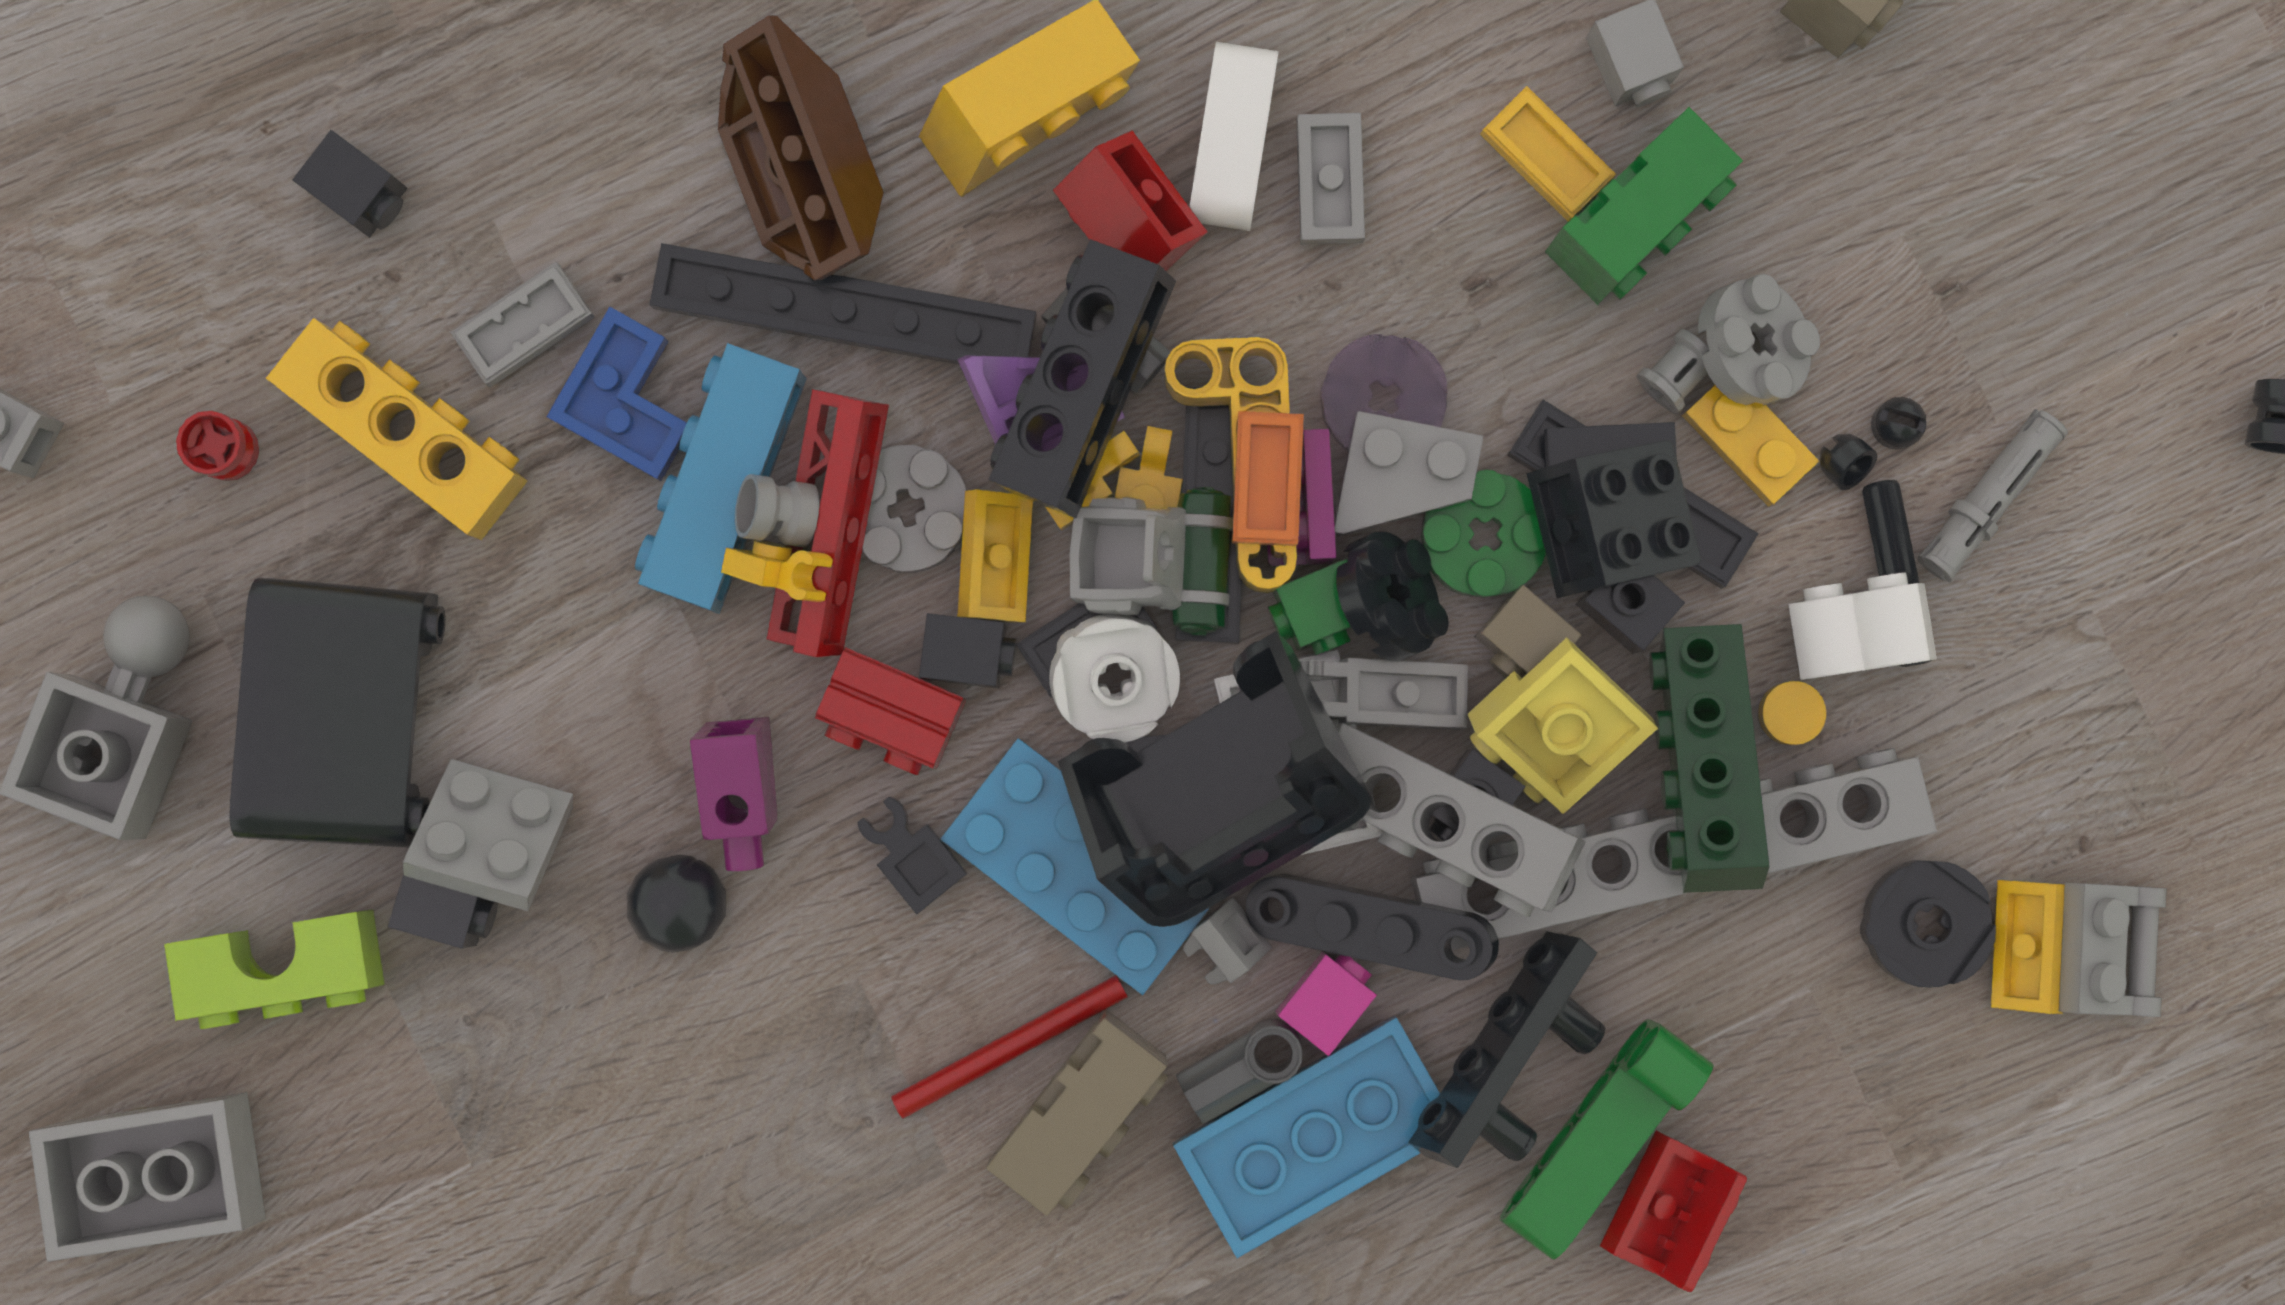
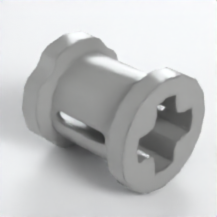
[1636,329,1709,414]

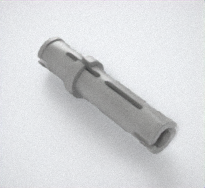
[1918,409,2068,582]

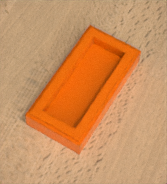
[1232,411,1304,546]

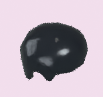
[627,855,726,953]

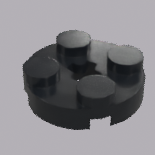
[1336,531,1449,661]
[1860,860,1996,988]

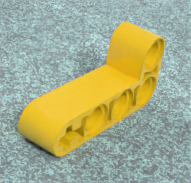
[1164,337,1297,593]

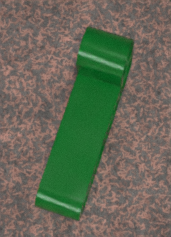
[1500,1019,1714,1260]

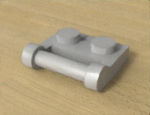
[2059,882,2167,1017]

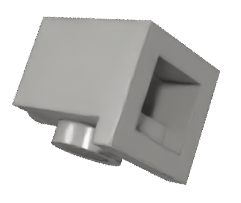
[0,389,64,478]

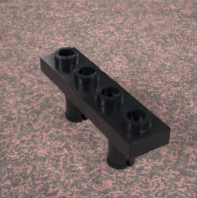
[1408,931,1606,1168]

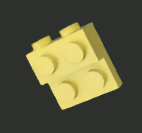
[1468,638,1658,814]

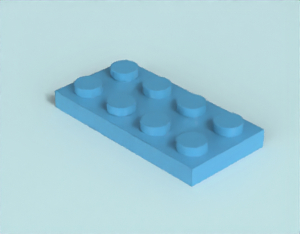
[940,738,1210,995]
[1173,1016,1440,1258]

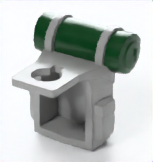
[1069,486,1233,635]

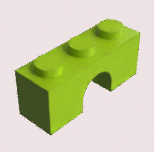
[164,909,385,1029]

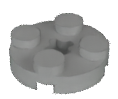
[1698,274,1820,406]
[862,445,967,573]

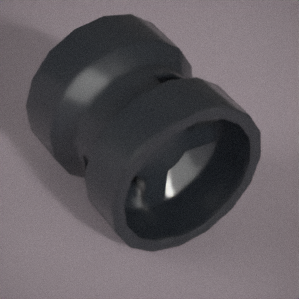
[2245,379,2285,454]

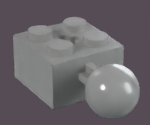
[0,596,193,840]

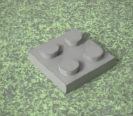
[403,759,573,911]

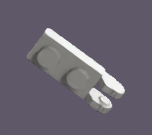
[1299,658,1468,730]

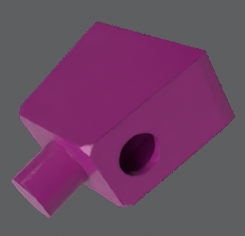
[690,717,777,871]

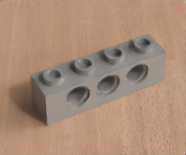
[1338,723,1586,917]

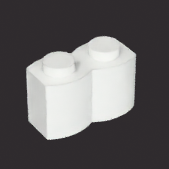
[1788,573,1937,680]

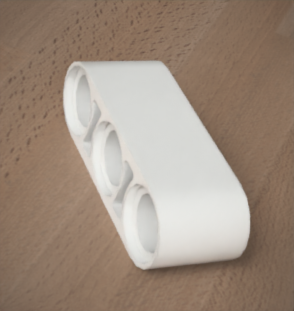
[1190,42,1279,231]

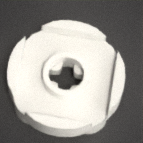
[1049,614,1180,743]

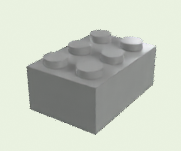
[29,1092,266,1262]

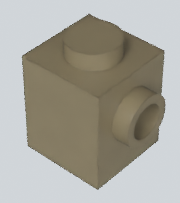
[1474,585,1582,678]

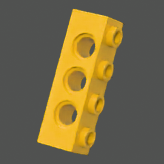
[266,318,528,540]

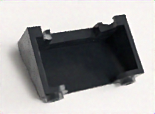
[229,577,446,848]
[1058,631,1371,927]

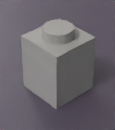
[1586,0,1684,107]

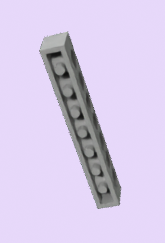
[1410,748,1937,950]

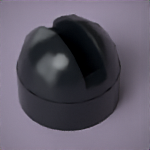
[1871,397,1926,450]
[1820,434,1877,490]

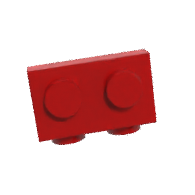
[1600,1130,1747,1293]

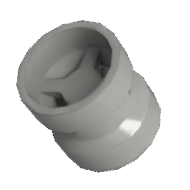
[735,474,819,547]

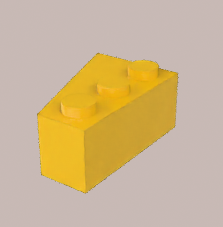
[919,0,1140,197]

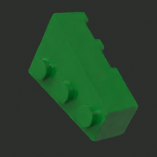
[1545,107,1743,305]

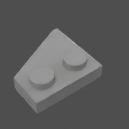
[1334,411,1484,536]

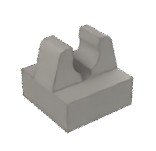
[1183,897,1272,984]

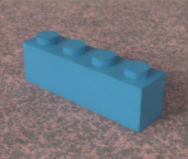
[635,343,807,614]

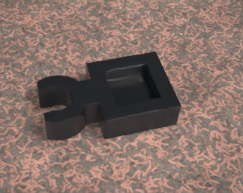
[857,797,968,915]

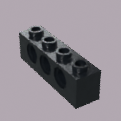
[989,239,1176,518]

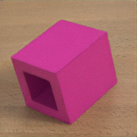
[1275,951,1377,1056]

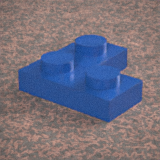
[546,307,687,481]

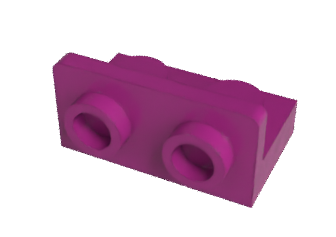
[1267,429,1336,567]

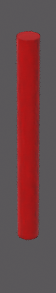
[891,975,1128,1119]

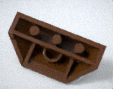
[718,15,884,280]

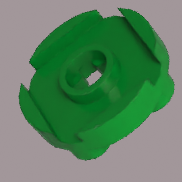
[1421,469,1546,598]

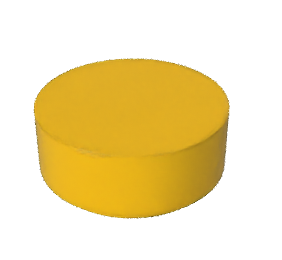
[1758,681,1826,745]

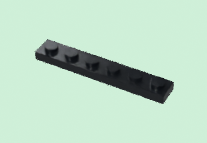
[649,243,1037,365]

